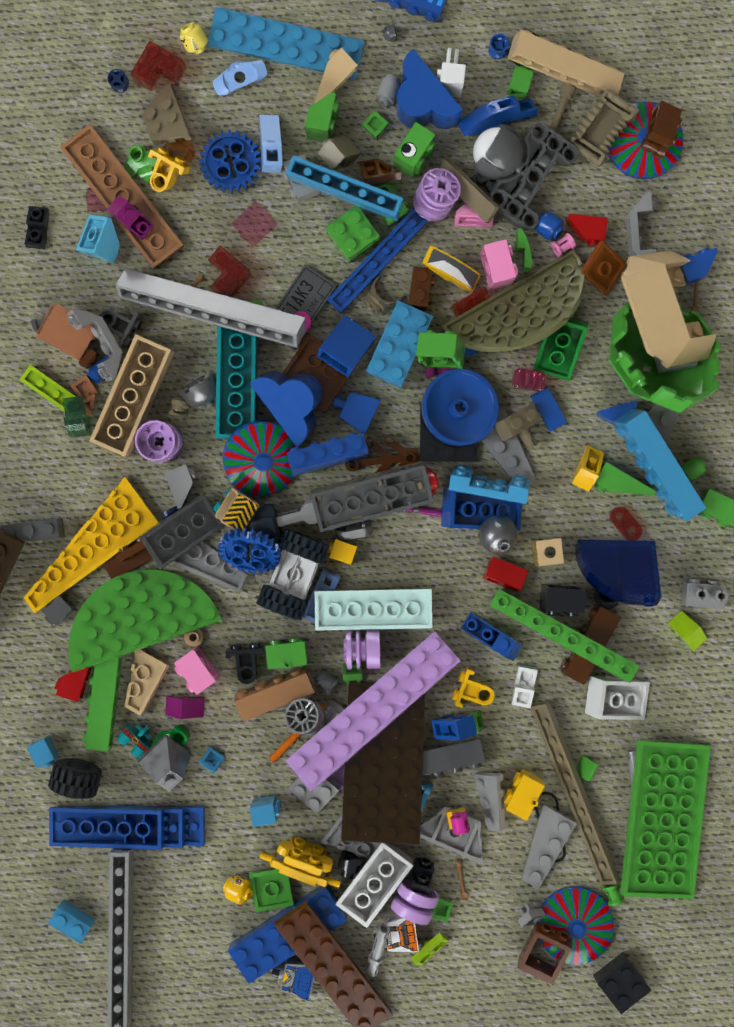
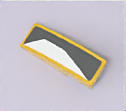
[422,246,481,292]

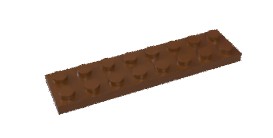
[274,900,393,1027]

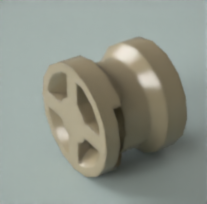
[169,399,190,419]

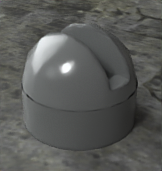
[383,24,397,41]

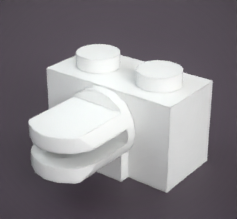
[436,48,466,98]

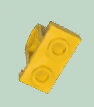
[148,147,192,192]
[452,667,495,708]

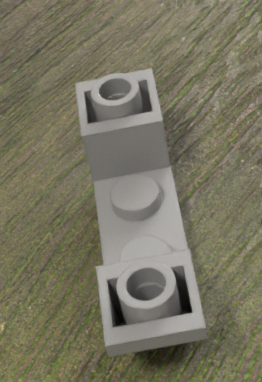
[626,191,656,256]
[67,308,122,382]

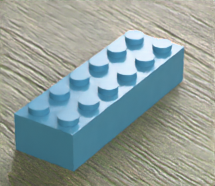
[614,409,706,521]

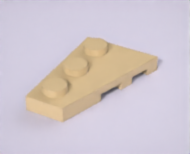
[124,649,170,716]

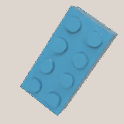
[366,300,433,389]

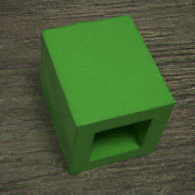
[507,66,534,100]

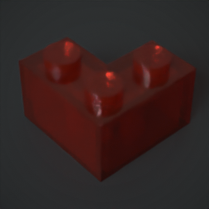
[130,40,186,91]
[208,245,252,298]

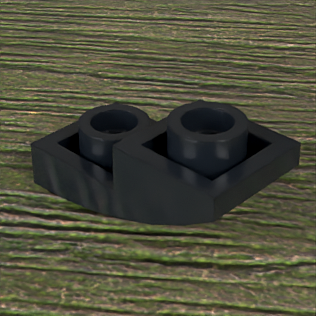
[24,206,49,250]
[410,857,434,896]

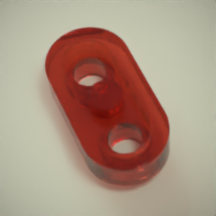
[609,507,642,541]

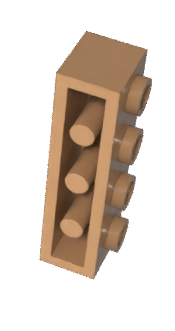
[234,666,315,722]

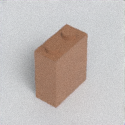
[35,302,96,361]

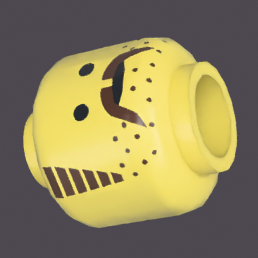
[179,22,208,54]

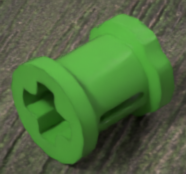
[602,883,625,906]

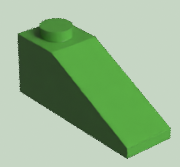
[594,462,656,495]

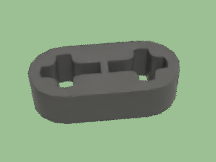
[335,520,373,541]

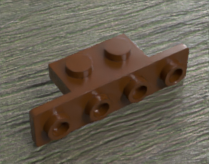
[104,538,152,579]

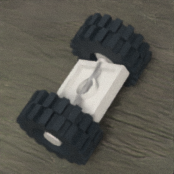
[256,529,330,620]

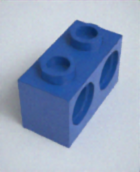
[431,714,477,741]

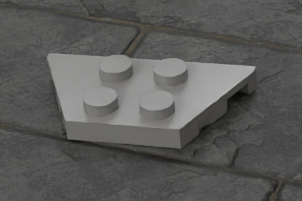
[420,805,483,864]

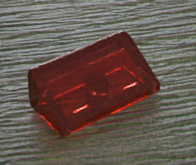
[451,287,489,318]

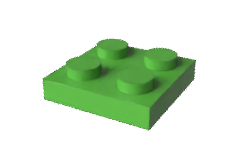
[249,868,294,912]

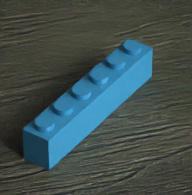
[286,155,404,221]

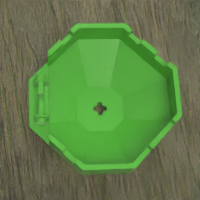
[609,303,721,413]

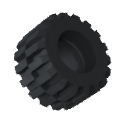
[48,758,102,799]

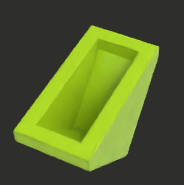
[667,611,707,652]

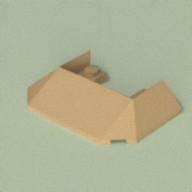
[621,251,717,368]

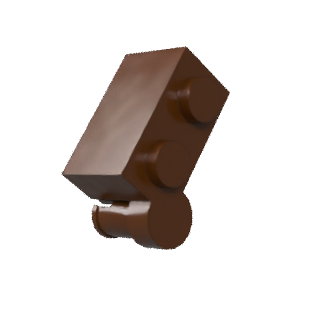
[640,100,682,159]

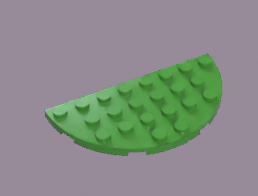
[68,570,222,672]

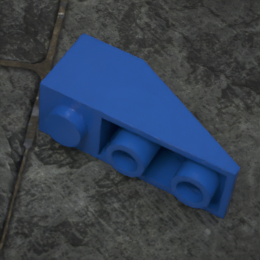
[460,612,523,661]

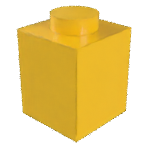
[328,539,357,565]

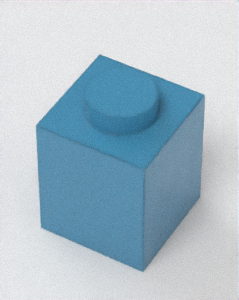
[27,735,59,768]

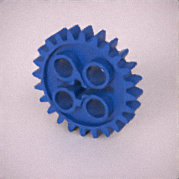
[199,129,261,194]
[218,528,282,575]

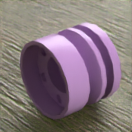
[413,168,461,222]
[135,420,183,462]
[344,629,380,670]

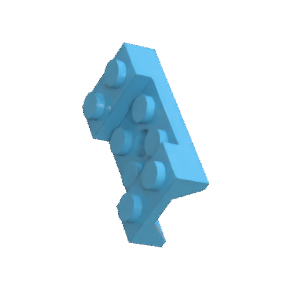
[448,464,531,504]

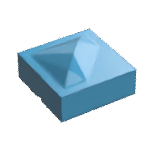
[199,747,225,774]

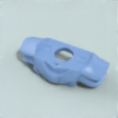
[213,60,267,96]

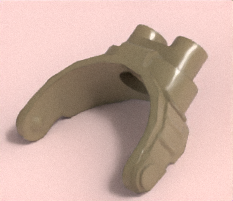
[363,275,404,315]

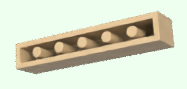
[507,30,625,97]

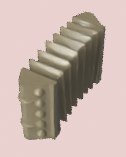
[570,88,639,167]

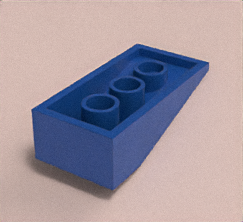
[441,488,522,531]

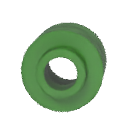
[680,457,706,483]

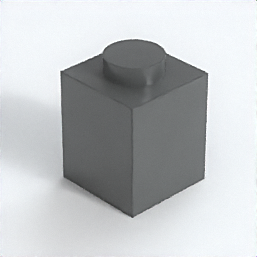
[42,595,76,625]

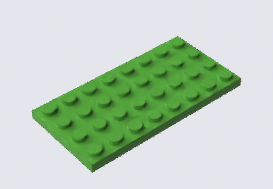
[620,739,711,899]

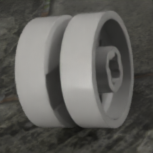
[285,698,325,736]

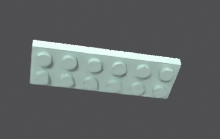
[315,589,432,630]

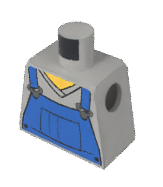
[271,957,314,1002]

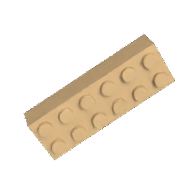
[89,334,175,457]

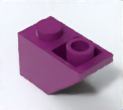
[107,195,155,240]

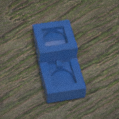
[530,387,567,432]

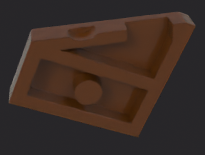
[359,158,401,186]

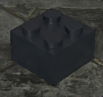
[540,584,586,617]
[593,952,652,1014]

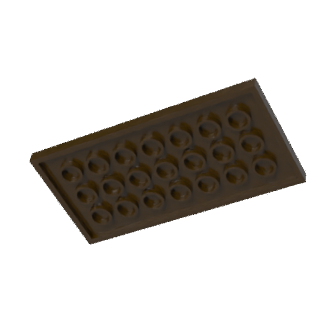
[341,682,425,845]

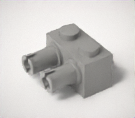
[681,579,728,609]

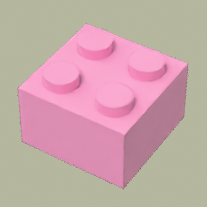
[480,239,518,290]
[174,645,221,695]

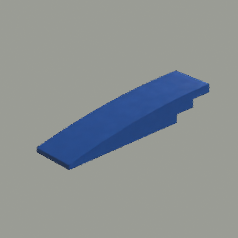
[49,806,205,850]

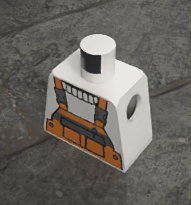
[373,914,419,952]

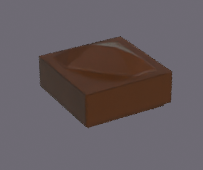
[79,349,99,369]

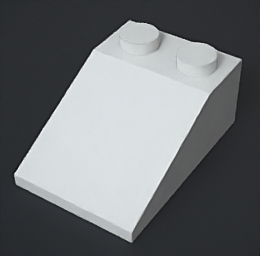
[585,676,650,720]

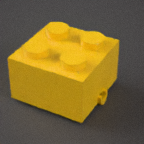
[503,769,545,821]

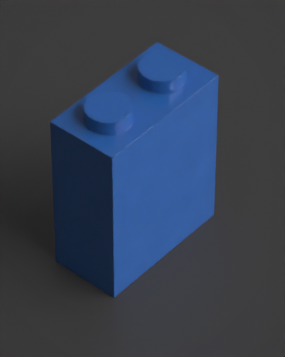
[316,315,376,378]

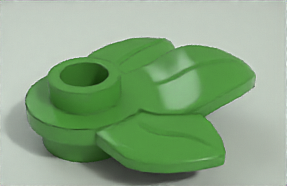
[124,145,157,182]

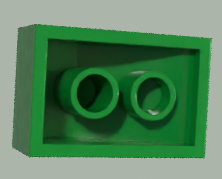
[533,317,588,381]

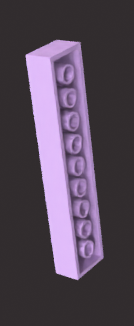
[286,631,460,792]

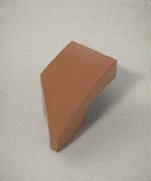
[70,375,97,416]

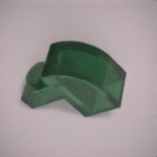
[63,396,92,438]

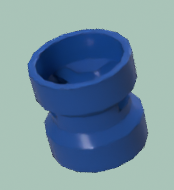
[488,33,509,60]

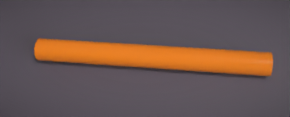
[269,703,326,763]

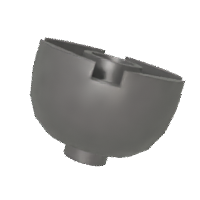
[179,372,216,408]
[478,515,518,554]

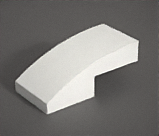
[511,664,538,708]

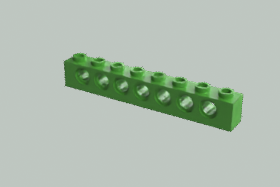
[490,589,639,683]

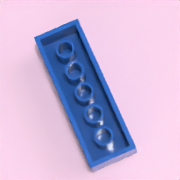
[228,884,347,984]

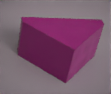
[165,696,205,719]

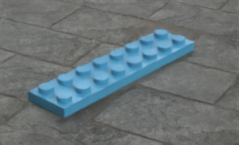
[207,7,365,80]

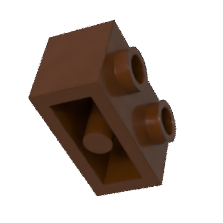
[408,266,436,311]

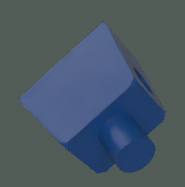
[332,392,380,435]

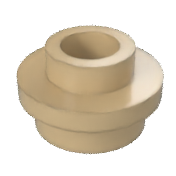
[184,629,204,647]

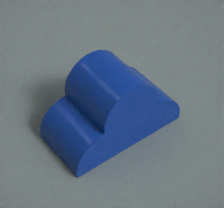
[396,49,463,129]
[250,371,323,447]

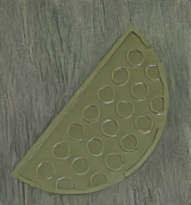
[442,249,585,352]

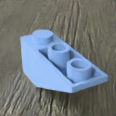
[259,115,282,173]

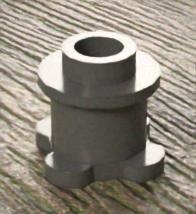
[315,670,339,695]

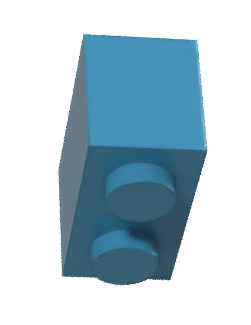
[250,795,282,827]
[47,900,95,944]

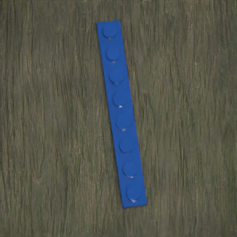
[327,208,429,314]

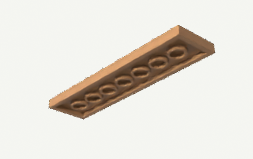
[60,124,185,270]

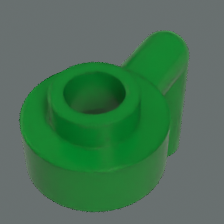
[151,725,191,747]

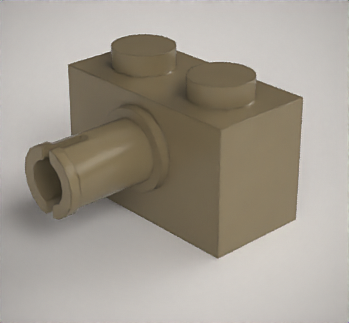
[318,136,361,171]
[494,403,542,450]

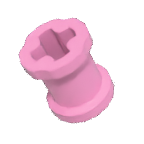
[550,233,576,258]

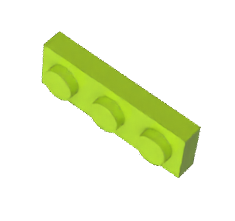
[19,365,79,413]

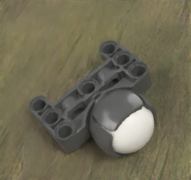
[473,122,579,231]

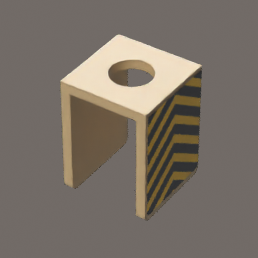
[215,488,259,531]
[531,538,564,566]

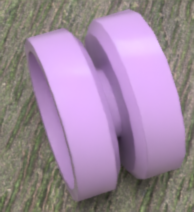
[390,879,440,925]

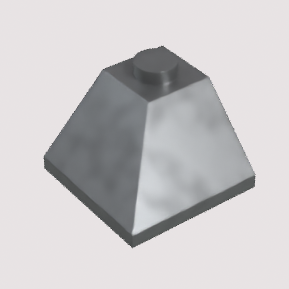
[137,734,191,792]

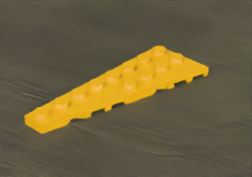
[24,477,160,613]

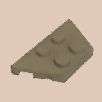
[142,82,192,145]

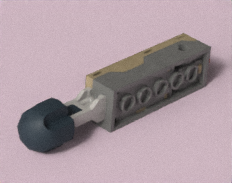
[246,461,439,541]

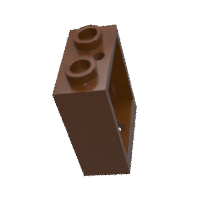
[517,921,573,985]

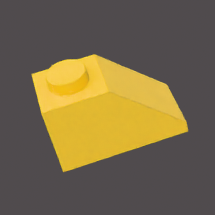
[572,445,605,491]

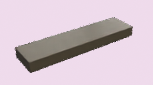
[440,158,500,223]

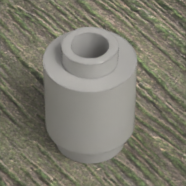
[376,74,400,106]

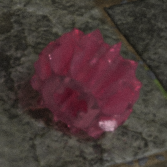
[512,368,545,391]

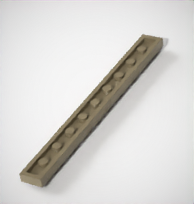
[531,701,621,885]

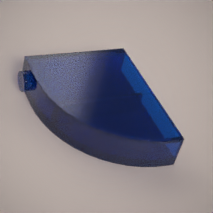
[575,539,662,607]

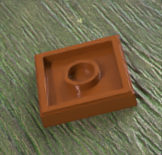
[581,241,627,296]

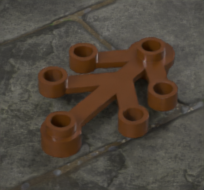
[345,435,419,473]

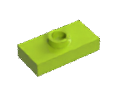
[411,932,450,966]

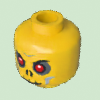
[223,875,253,905]

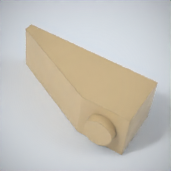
[314,47,359,104]

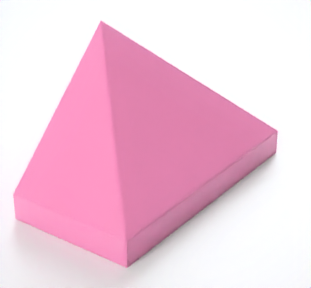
[454,203,494,227]

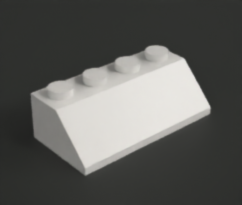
[336,843,413,928]

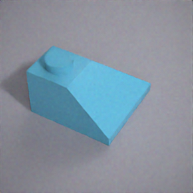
[76,215,120,263]

